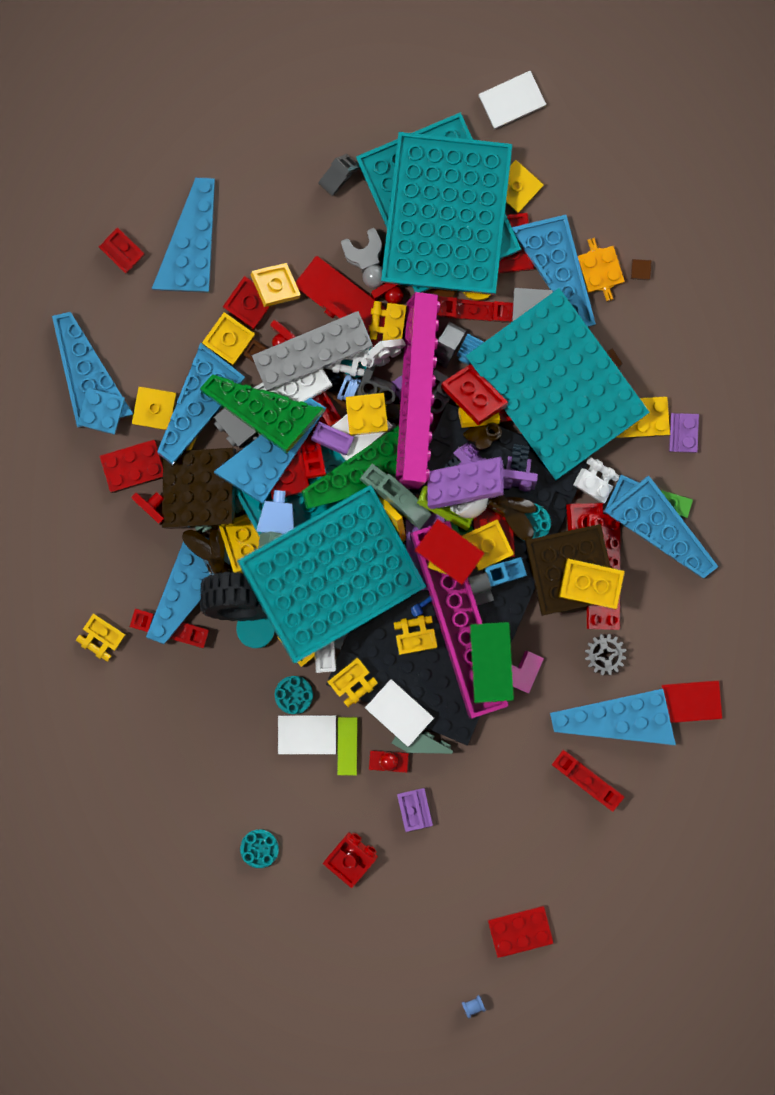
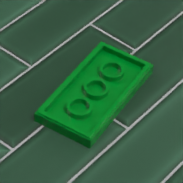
[470,622,514,703]

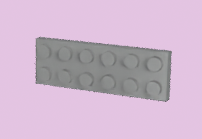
[252,311,373,391]

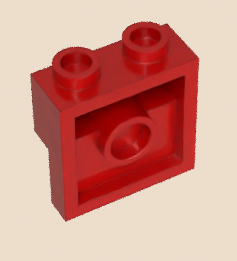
[322,832,378,888]

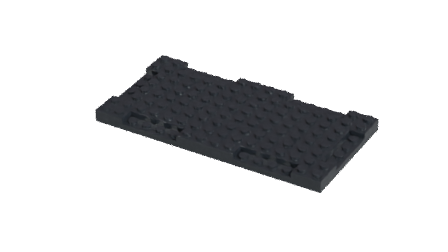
[326,403,588,746]

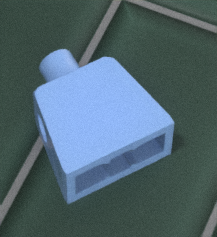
[257,490,294,534]

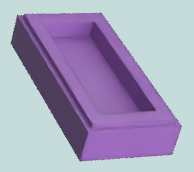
[311,422,354,456]

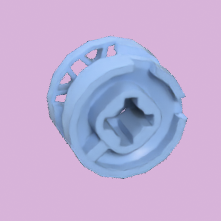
[337,374,361,401]

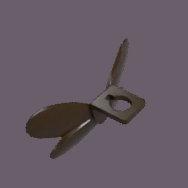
[486,495,536,541]
[182,529,233,575]

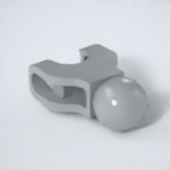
[341,228,384,289]

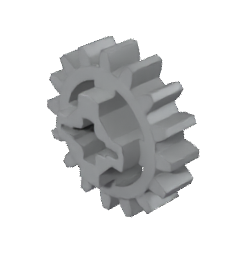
[585,634,627,675]

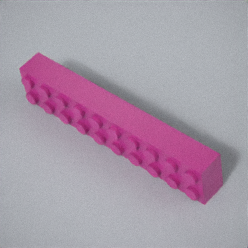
[395,292,440,490]
[410,520,509,718]

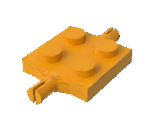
[578,238,625,302]

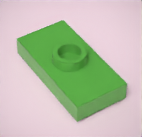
[660,490,693,518]

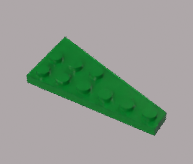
[200,375,324,453]
[301,425,399,510]

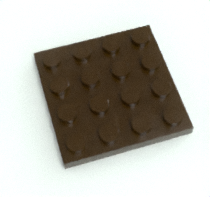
[162,447,236,529]
[525,524,611,616]

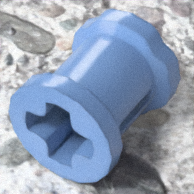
[462,995,486,1019]

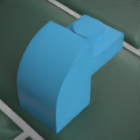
[484,557,527,587]

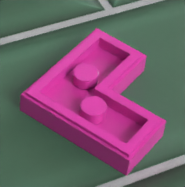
[512,650,544,694]

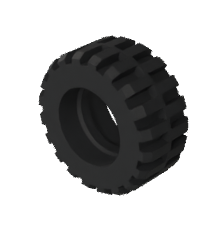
[200,572,267,621]

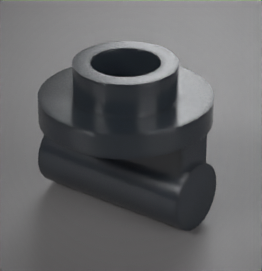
[327,372,343,392]

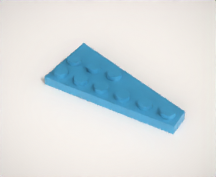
[152,178,215,293]
[512,215,596,327]
[52,312,133,428]
[157,342,245,465]
[214,398,326,504]
[603,476,719,578]
[146,536,231,644]
[550,689,676,745]

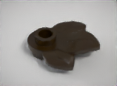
[463,423,502,449]

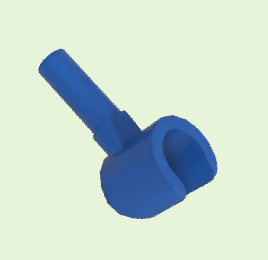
[411,597,432,617]

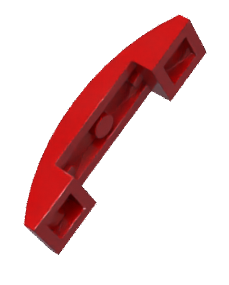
[437,296,513,322]
[301,424,326,479]
[130,609,209,649]
[552,750,624,812]

